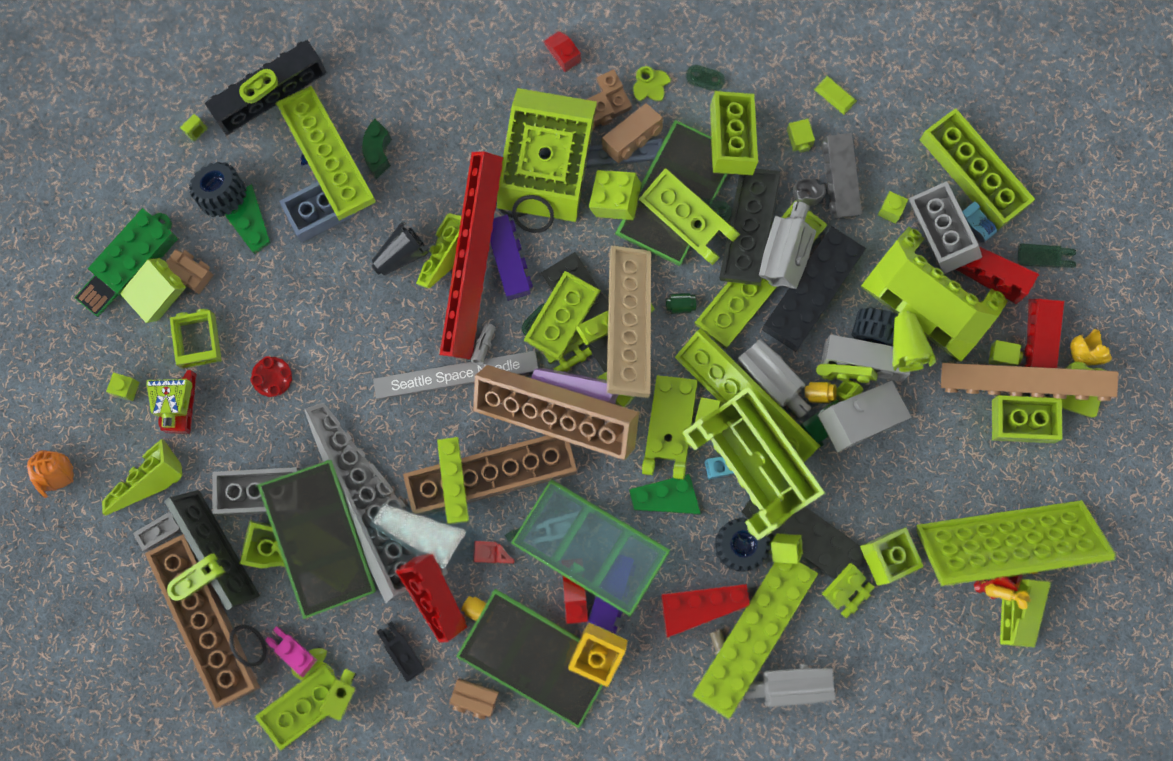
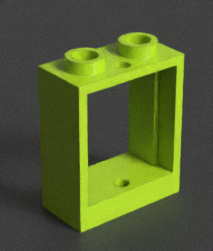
[170,309,222,369]

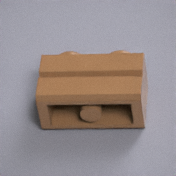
[166,249,213,294]
[449,679,499,720]

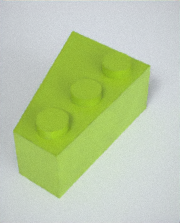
[1000,579,1051,647]

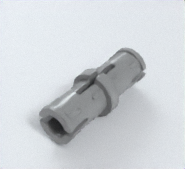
[471,323,496,365]

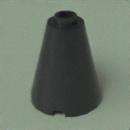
[371,221,429,276]

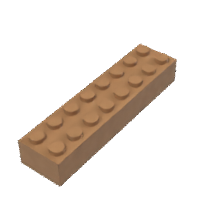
[473,365,639,460]
[403,435,578,517]
[145,534,260,709]

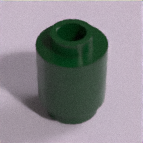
[666,293,696,314]

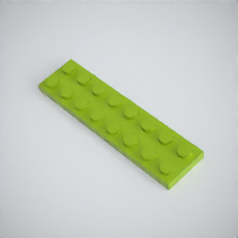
[276,85,376,221]
[694,200,828,349]
[675,328,820,463]
[692,562,818,720]

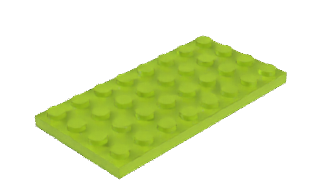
[916,500,1116,586]

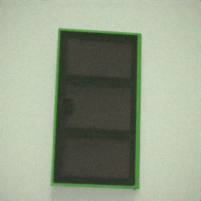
[615,120,728,266]
[258,460,376,619]
[456,589,603,728]

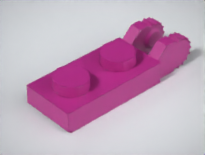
[265,626,317,678]

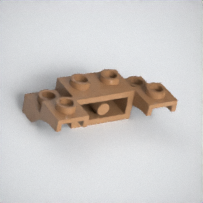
[586,69,632,132]

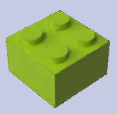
[589,170,642,220]
[860,527,924,586]

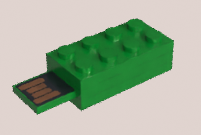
[74,208,179,317]

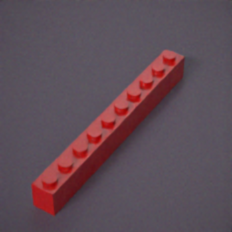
[439,151,503,360]

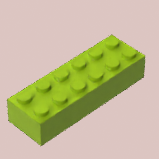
[920,108,1035,231]

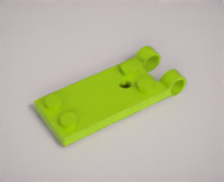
[639,168,740,265]
[642,375,698,480]

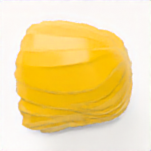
[1070,329,1112,366]

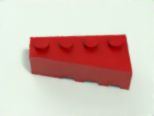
[955,247,1039,304]

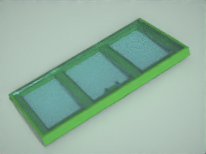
[511,479,671,617]

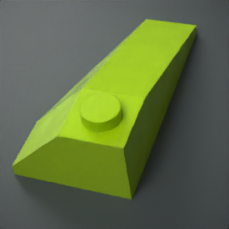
[416,213,461,289]
[102,439,183,516]
[240,520,296,569]

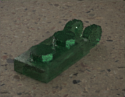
[1018,243,1076,268]

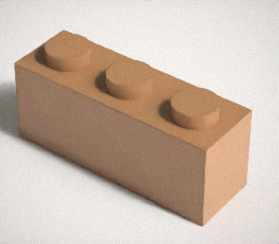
[602,103,663,164]

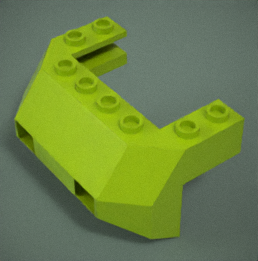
[861,227,1008,362]
[682,386,825,540]

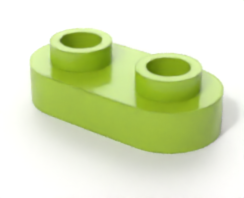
[239,69,278,103]

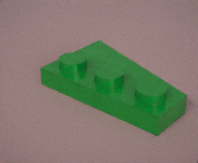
[224,184,271,255]
[629,474,701,515]

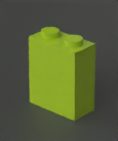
[120,258,186,323]

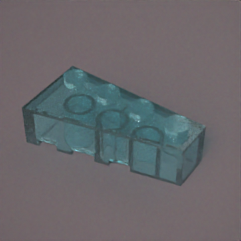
[369,504,467,569]

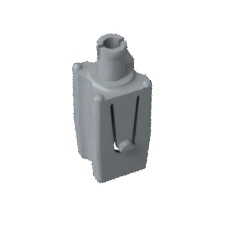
[759,202,816,289]
[736,339,811,419]
[744,664,836,707]

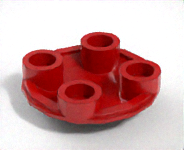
[250,356,292,397]

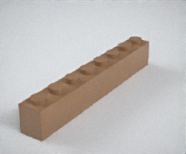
[941,363,1119,401]

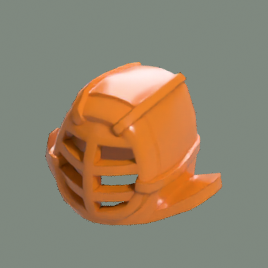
[27,450,74,498]

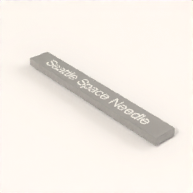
[373,351,538,400]

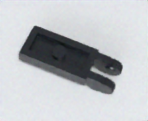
[377,621,425,682]

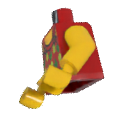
[974,572,1038,609]

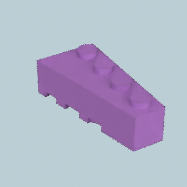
[531,368,618,404]

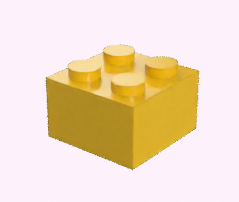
[568,622,628,687]

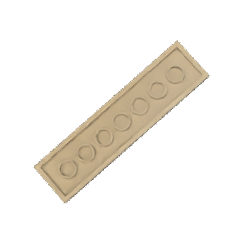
[607,246,651,398]

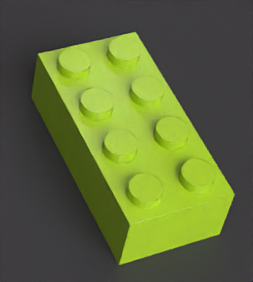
[710,91,758,175]

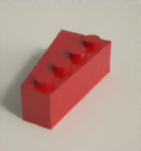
[1024,299,1064,368]
[396,553,467,643]
[661,584,750,638]

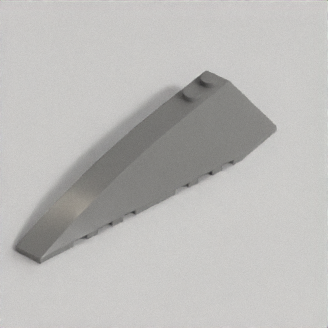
[304,403,448,603]

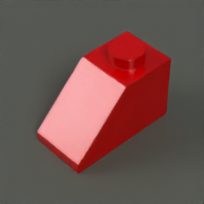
[543,31,581,72]

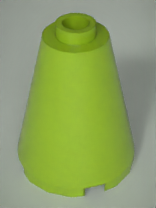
[892,311,936,372]

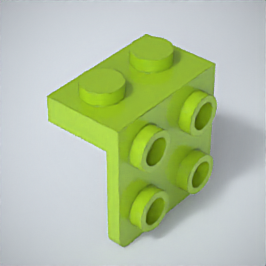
[1062,362,1106,418]

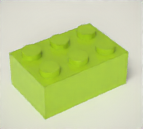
[992,395,1062,444]

